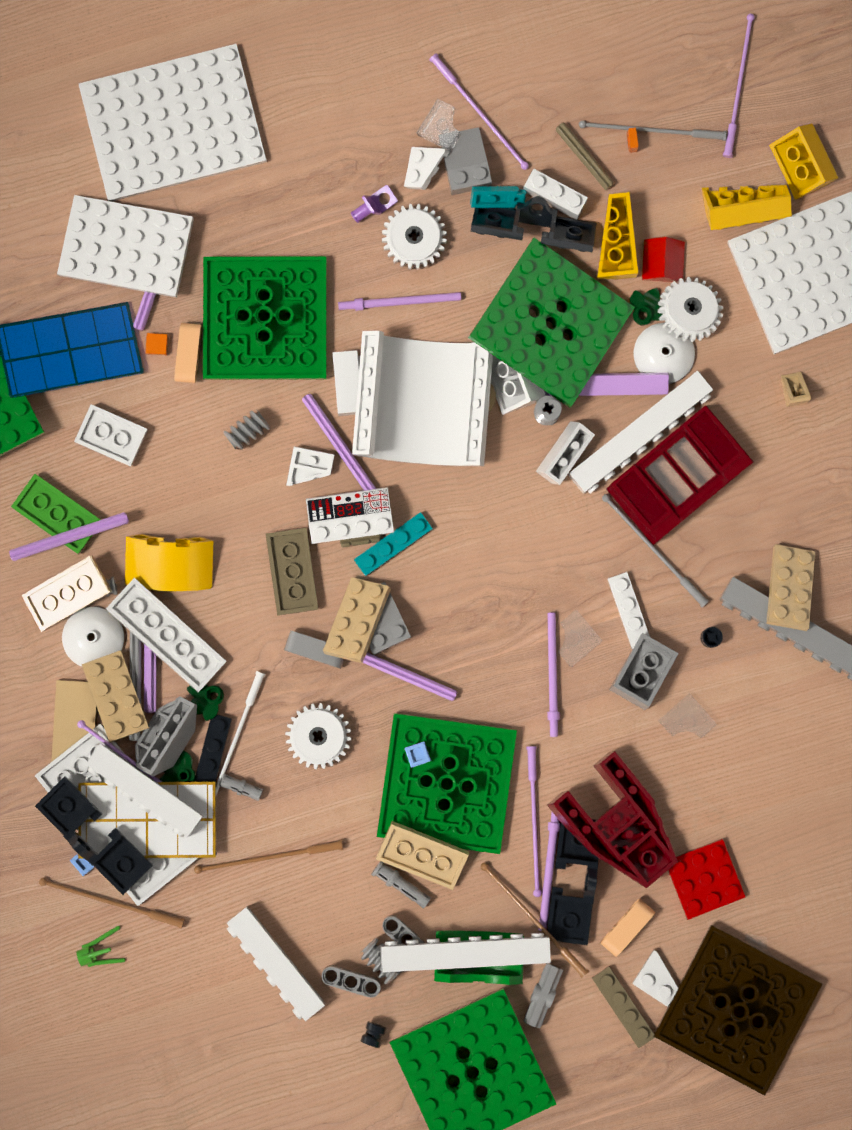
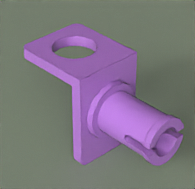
[351,185,398,223]

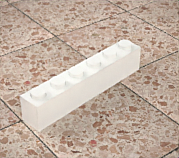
[86,743,203,838]
[227,906,326,1021]

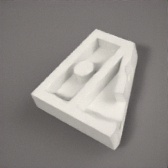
[404,147,449,190]
[286,446,335,486]
[632,950,678,1007]

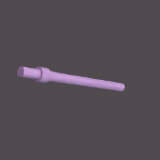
[338,292,461,311]
[547,613,560,737]
[538,812,561,931]

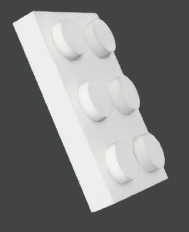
[74,404,148,467]

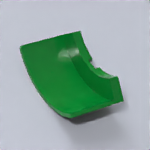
[434,930,524,985]

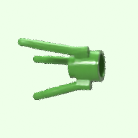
[76,926,125,967]

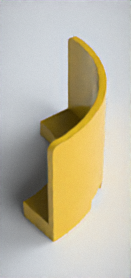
[125,534,213,591]

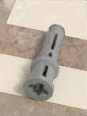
[371,861,431,909]

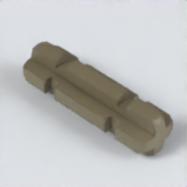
[340,534,381,548]

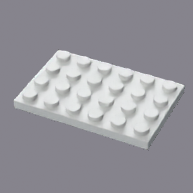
[57,195,194,298]

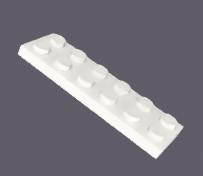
[106,578,226,692]

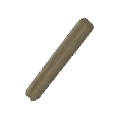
[556,122,614,190]

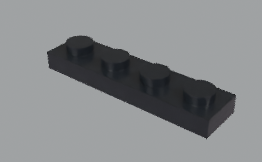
[194,715,232,783]

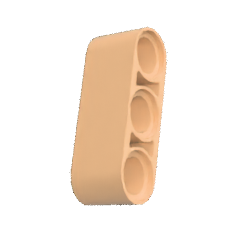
[175,323,202,383]
[600,898,655,957]

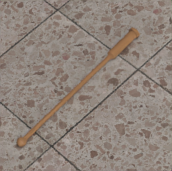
[194,840,343,874]
[481,863,589,978]
[39,878,185,929]

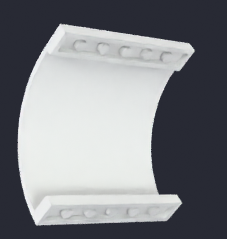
[352,331,493,466]

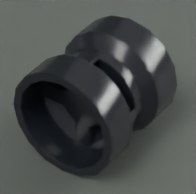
[700,627,723,648]
[361,1021,387,1048]

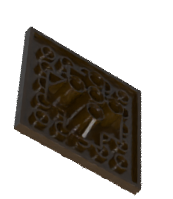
[653,925,822,1096]

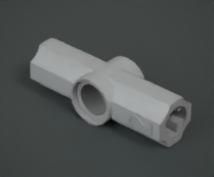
[523,963,563,1029]

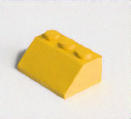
[769,123,838,200]

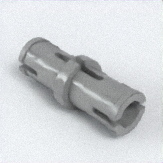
[220,774,263,801]

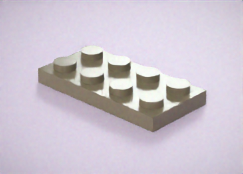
[266,528,319,616]

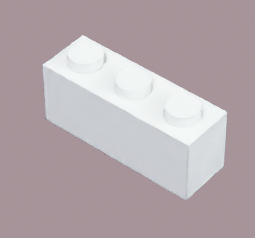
[523,169,588,219]
[332,350,360,416]
[536,421,595,485]

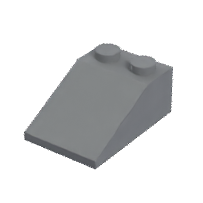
[439,127,492,195]
[370,582,411,655]
[609,633,679,710]

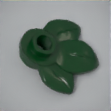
[630,288,663,326]
[187,685,224,721]
[159,750,196,782]

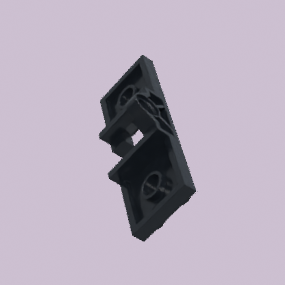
[470,196,597,252]
[35,776,153,895]
[547,819,599,945]

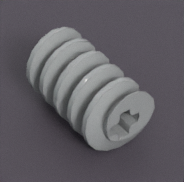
[534,396,562,426]
[223,410,270,450]
[360,937,401,985]

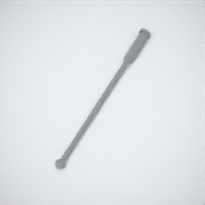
[579,120,727,141]
[602,494,709,608]

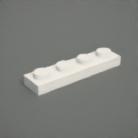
[607,572,650,649]

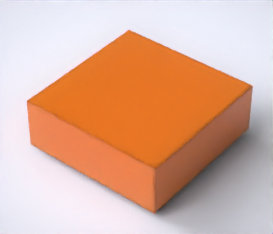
[627,127,638,153]
[145,333,168,356]

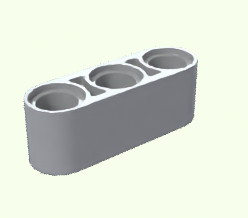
[284,630,344,669]
[382,915,425,944]
[322,965,381,998]

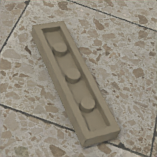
[592,966,655,1048]

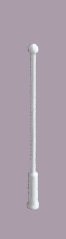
[215,671,266,798]

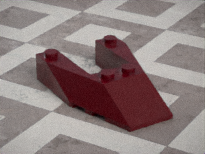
[547,751,678,888]

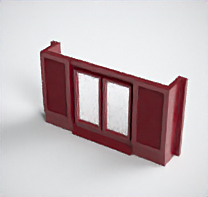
[606,405,754,545]

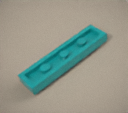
[354,512,433,577]

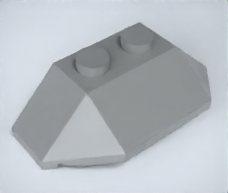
[135,697,197,777]

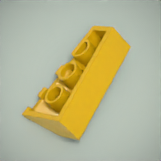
[702,185,792,230]
[597,192,638,280]

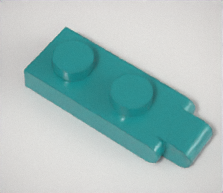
[470,186,527,208]

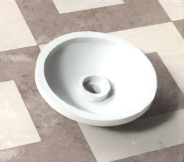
[633,323,695,384]
[62,607,124,666]

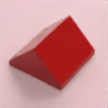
[642,237,685,282]

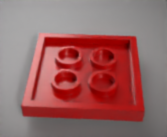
[668,839,746,920]

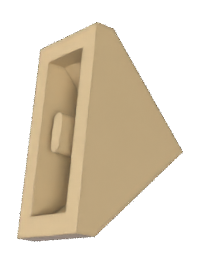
[781,372,811,407]

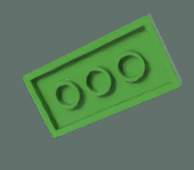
[11,474,100,555]

